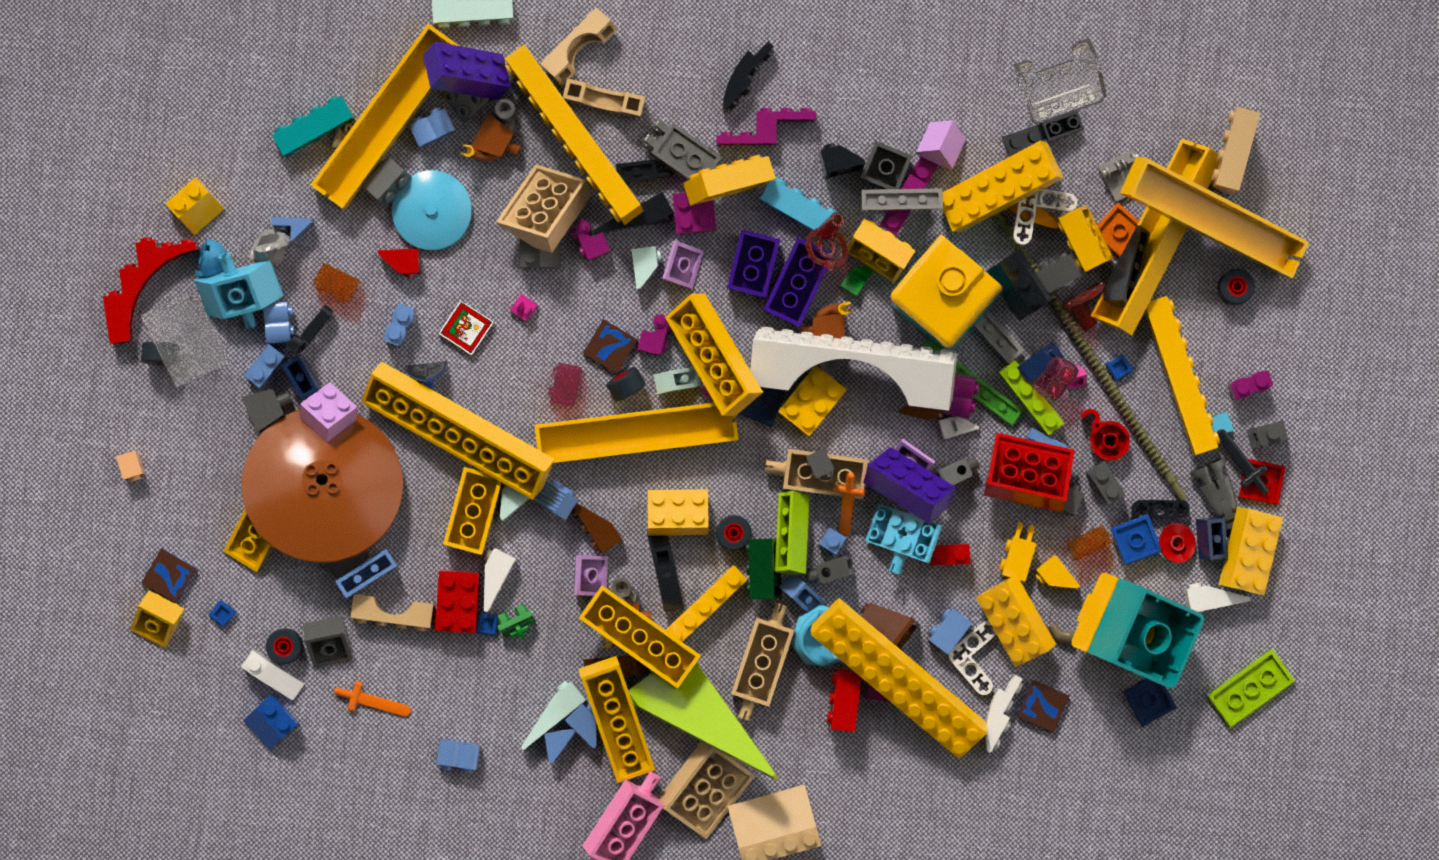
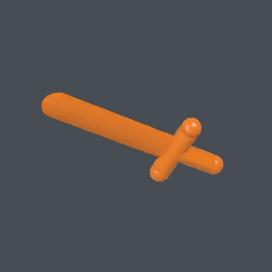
[833,472,865,536]
[334,681,411,717]

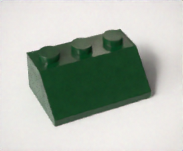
[746,538,782,599]

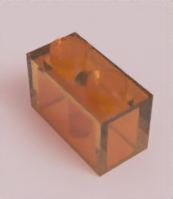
[313,262,361,304]
[1065,525,1112,560]

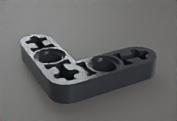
[285,305,334,356]
[1131,500,1190,520]

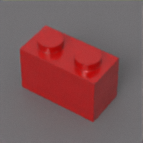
[929,544,970,566]

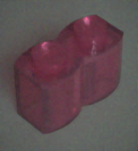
[1033,356,1079,401]

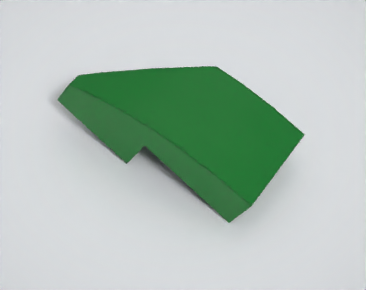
[839,266,873,299]

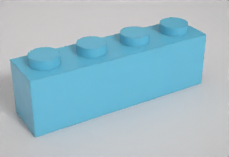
[760,178,841,240]

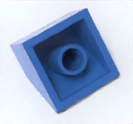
[243,694,300,750]

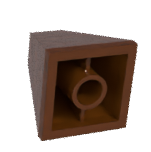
[860,603,920,650]

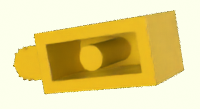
[999,522,1037,582]

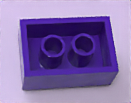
[727,230,780,299]

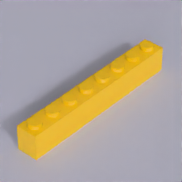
[1144,296,1220,456]

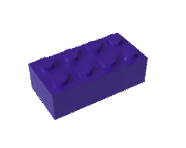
[423,42,511,100]
[763,237,834,328]
[863,447,956,524]

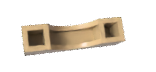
[540,7,618,86]
[563,78,646,119]
[350,594,435,631]

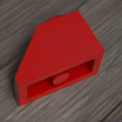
[378,249,420,278]

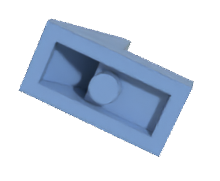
[271,217,314,243]

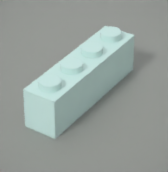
[432,0,514,28]

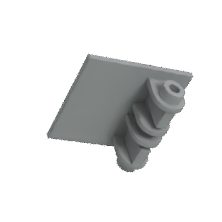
[1098,149,1140,202]

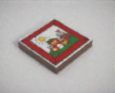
[438,300,494,355]

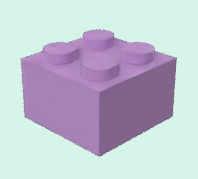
[300,382,357,442]

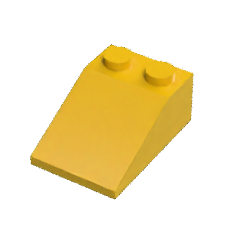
[223,509,273,573]

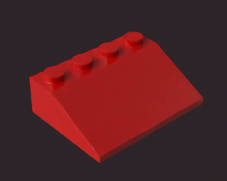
[983,433,1075,513]

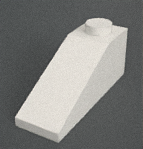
[484,548,516,612]
[1184,582,1251,612]
[241,650,304,700]

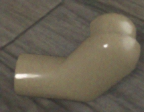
[331,123,353,149]
[1047,622,1075,644]

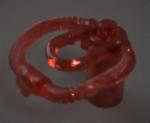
[806,212,848,270]
[1064,282,1105,332]

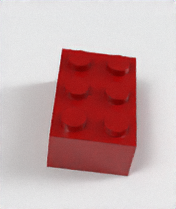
[435,570,481,633]
[826,667,861,732]

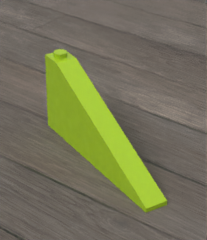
[628,662,779,780]

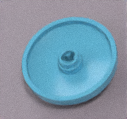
[392,170,472,251]

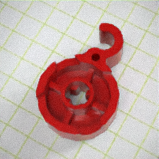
[1080,409,1130,461]

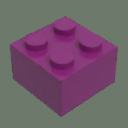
[672,192,716,235]

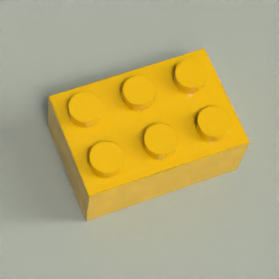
[1058,205,1114,272]
[844,218,916,283]
[778,365,847,437]
[648,489,708,536]

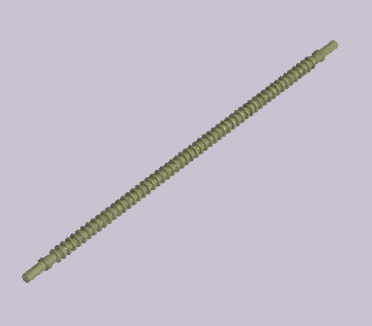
[993,211,1187,500]

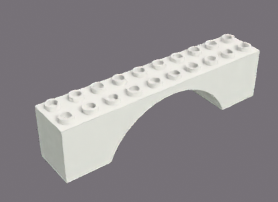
[750,327,957,411]

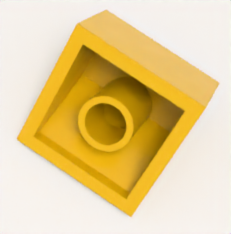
[165,177,225,235]
[130,591,184,648]

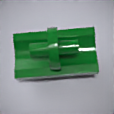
[497,604,536,640]

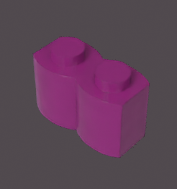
[1228,371,1273,399]
[945,373,980,418]

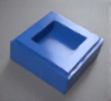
[1105,354,1133,381]
[208,599,237,628]
[476,613,498,636]

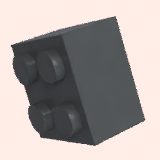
[860,141,913,189]

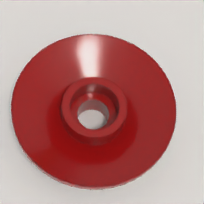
[1159,523,1196,563]

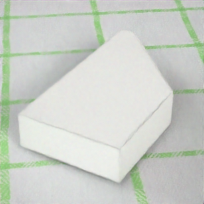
[938,416,979,440]

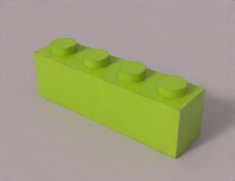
[998,360,1064,436]
[775,491,810,576]

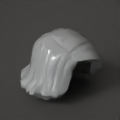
[249,229,290,266]

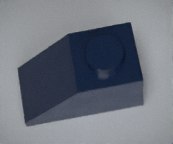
[1017,341,1064,383]

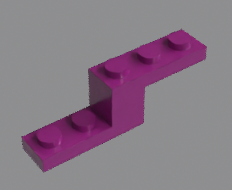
[716,108,816,146]
[879,157,939,236]

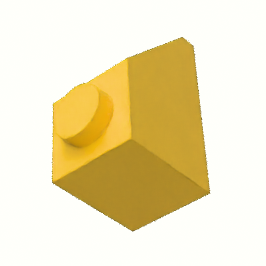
[1035,555,1080,588]

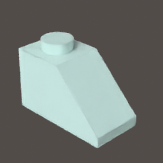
[632,246,661,290]
[654,367,702,394]
[500,484,530,521]

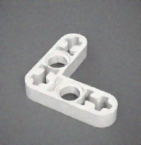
[1013,189,1077,245]
[948,620,996,695]

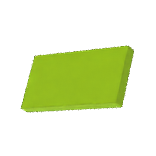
[1206,649,1296,728]

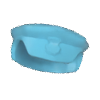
[791,605,841,668]

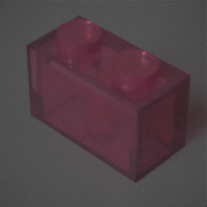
[547,362,583,407]

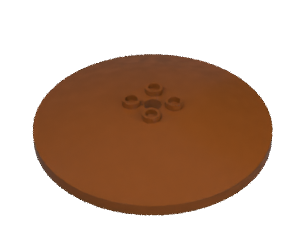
[241,410,403,564]

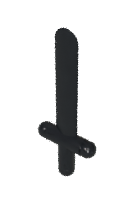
[1217,429,1269,495]

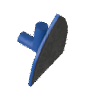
[407,361,447,391]

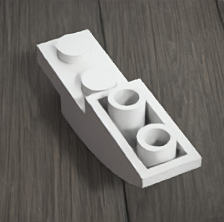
[985,674,1023,753]

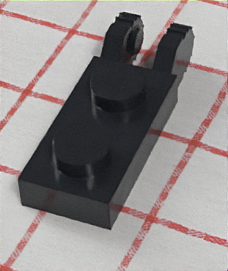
[616,159,673,184]

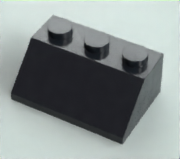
[819,143,866,179]
[987,250,1053,322]

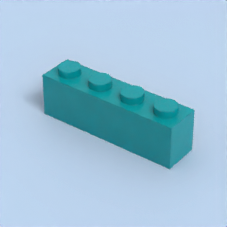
[272,96,355,158]

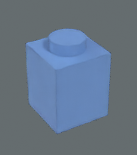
[819,527,846,555]

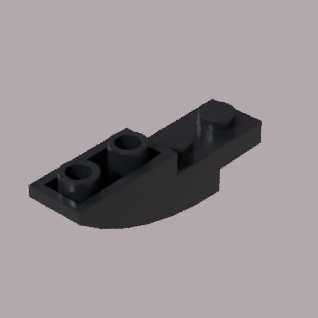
[722,41,774,112]
[1002,111,1084,156]
[647,532,684,612]

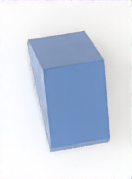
[544,728,576,764]

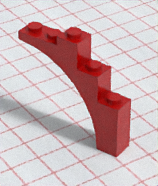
[103,237,200,345]

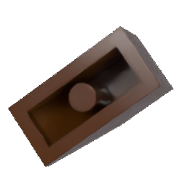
[898,404,944,421]

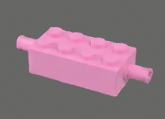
[582,771,664,860]

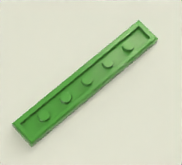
[922,340,1024,426]

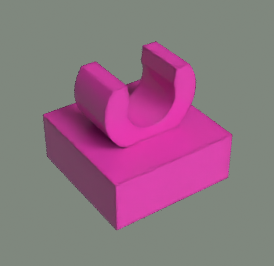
[510,294,538,322]
[1065,364,1087,390]

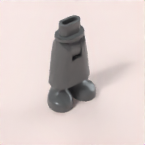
[1190,457,1237,530]

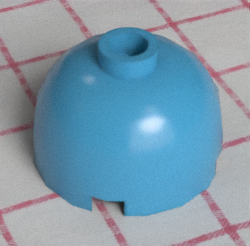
[195,238,227,278]

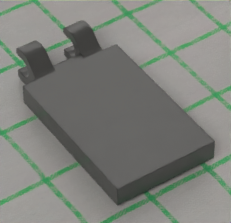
[641,119,722,181]

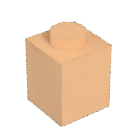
[116,451,145,482]

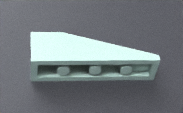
[521,680,586,750]

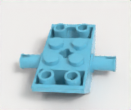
[194,253,284,329]
[865,503,943,575]

